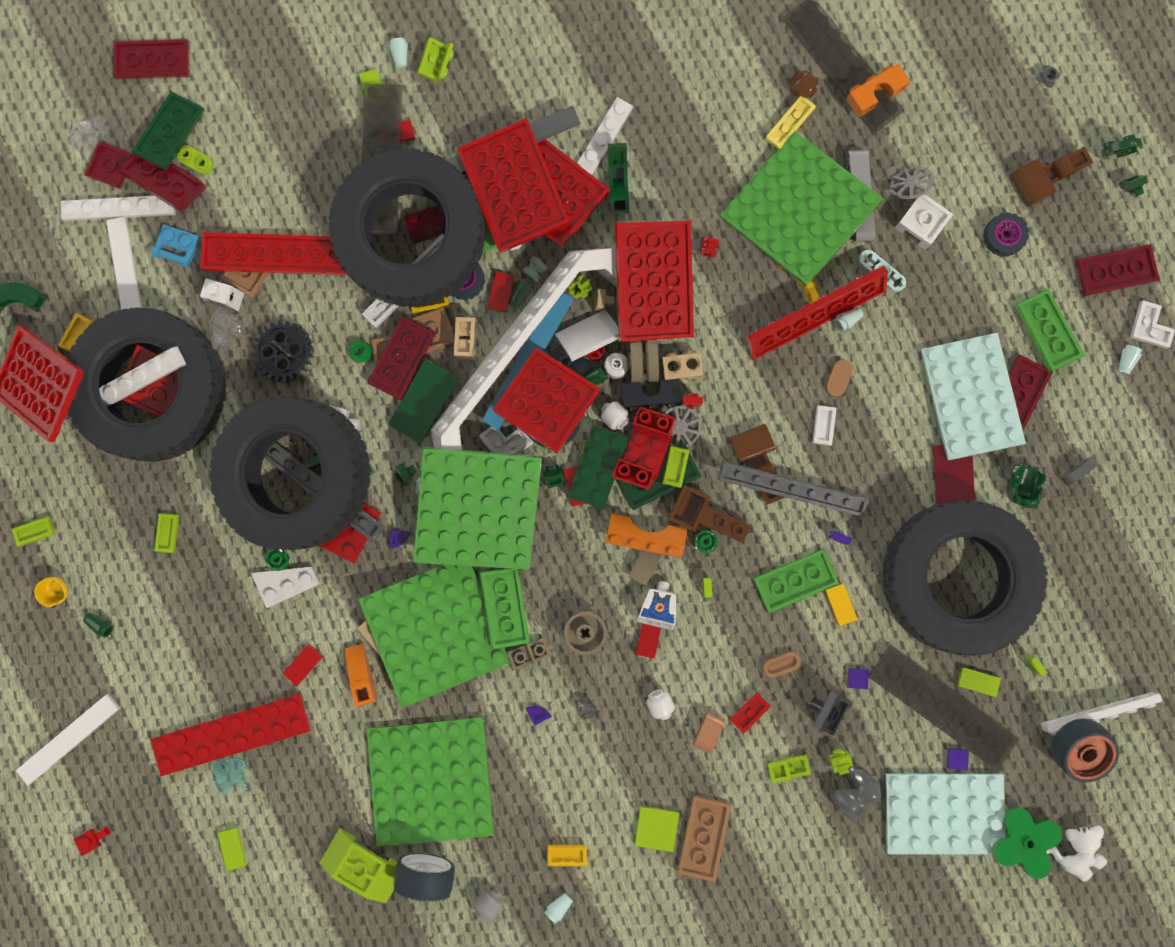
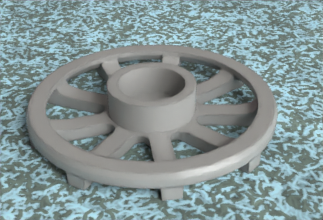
[890,166,934,199]
[663,406,701,447]

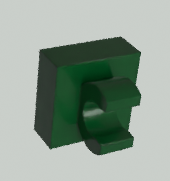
[1119,175,1149,197]
[393,463,417,487]
[543,464,566,489]

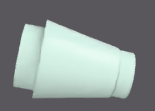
[389,38,408,68]
[834,307,863,332]
[1118,345,1142,375]
[544,893,573,924]

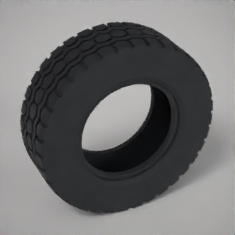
[329,148,485,307]
[66,307,226,462]
[209,396,371,551]
[882,500,1048,656]

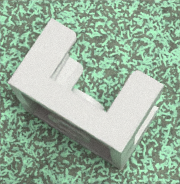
[895,194,953,250]

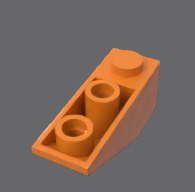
[345,643,378,707]

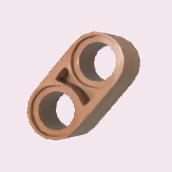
[692,712,725,754]

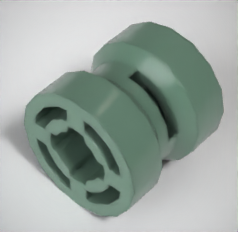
[522,256,548,283]

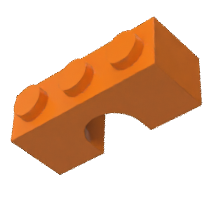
[846,63,911,118]

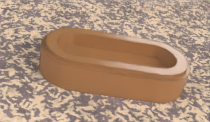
[826,360,853,397]
[762,651,801,678]

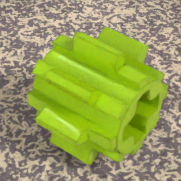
[568,274,592,299]
[829,749,853,775]

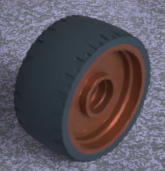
[1051,718,1119,783]

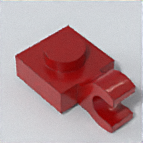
[682,393,703,409]
[73,827,111,856]

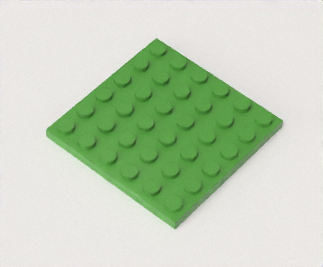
[720,131,883,286]
[413,447,542,570]
[359,564,510,708]
[367,717,494,847]

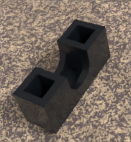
[622,379,682,412]

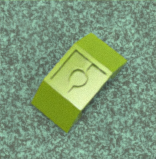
[319,828,397,903]

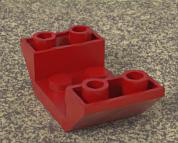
[612,407,676,490]

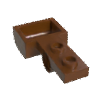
[1010,146,1094,208]
[728,424,784,505]
[668,485,751,543]

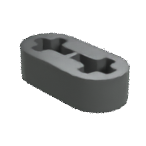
[1062,456,1098,485]

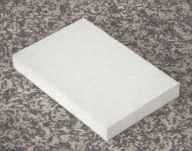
[555,310,619,361]

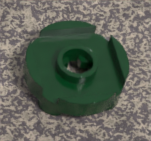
[1101,134,1143,160]

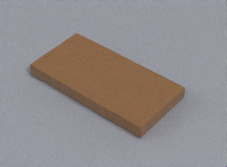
[677,795,732,882]

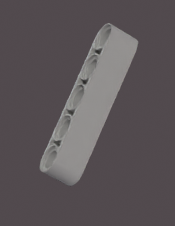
[846,149,876,242]

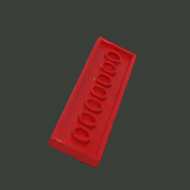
[200,232,349,276]
[747,266,888,361]
[150,693,311,777]

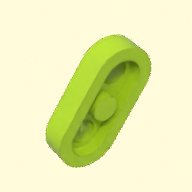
[177,146,214,175]

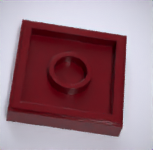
[84,141,133,190]

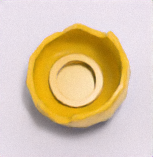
[34,576,69,607]

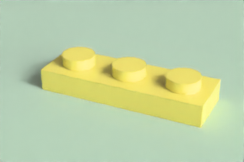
[765,96,816,149]

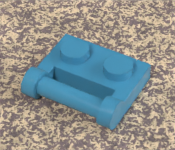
[151,224,200,268]

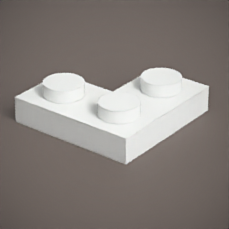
[1130,300,1175,349]
[479,426,533,454]

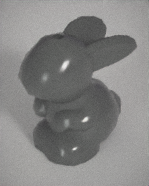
[834,767,881,823]

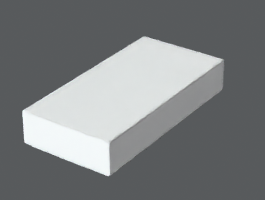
[812,405,837,446]

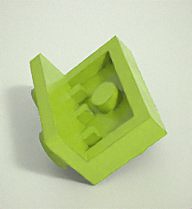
[417,37,454,83]

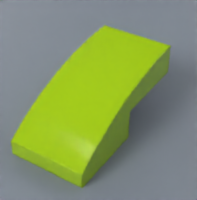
[768,754,811,783]

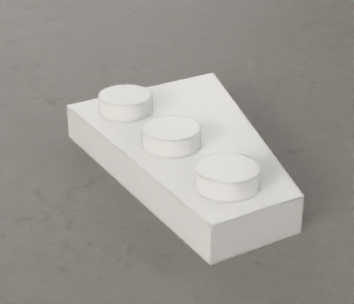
[251,567,320,608]

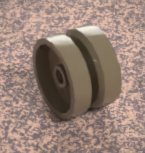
[628,340,659,383]
[564,611,607,655]

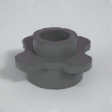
[1037,65,1060,88]
[579,703,598,719]

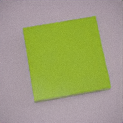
[635,806,679,852]

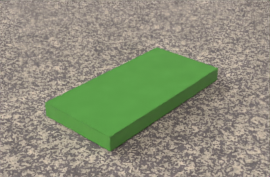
[1014,289,1085,373]
[753,548,839,614]
[479,568,530,650]

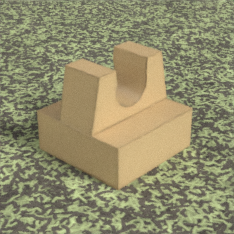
[594,289,614,312]

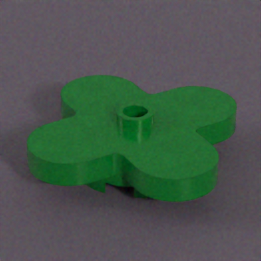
[992,807,1062,879]

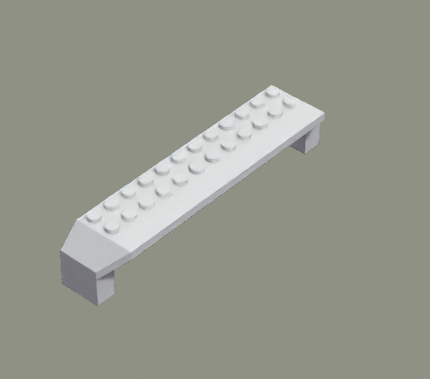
[430,248,617,450]

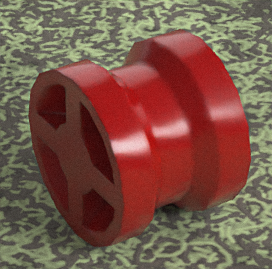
[698,237,720,258]
[586,346,605,361]

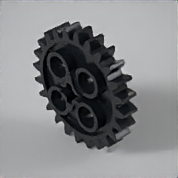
[251,321,315,383]

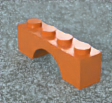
[606,513,687,558]

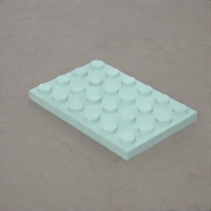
[921,333,1026,461]
[885,773,1005,854]

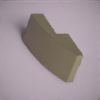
[629,550,663,587]
[506,638,551,671]

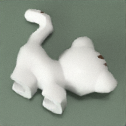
[1047,826,1108,882]

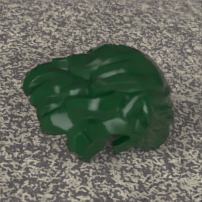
[1008,463,1047,509]

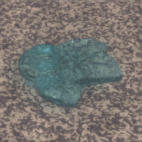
[213,758,248,795]

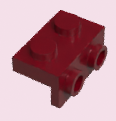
[404,205,446,244]

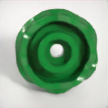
[348,339,372,363]
[694,529,718,554]
[265,549,290,571]

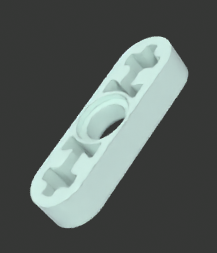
[858,250,906,293]

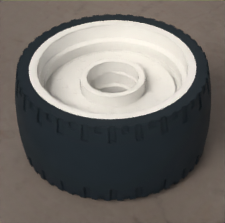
[394,853,455,902]

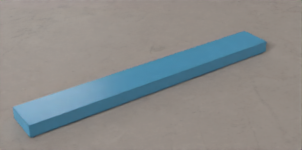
[482,292,574,430]

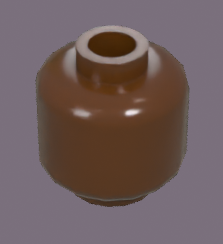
[789,70,818,98]

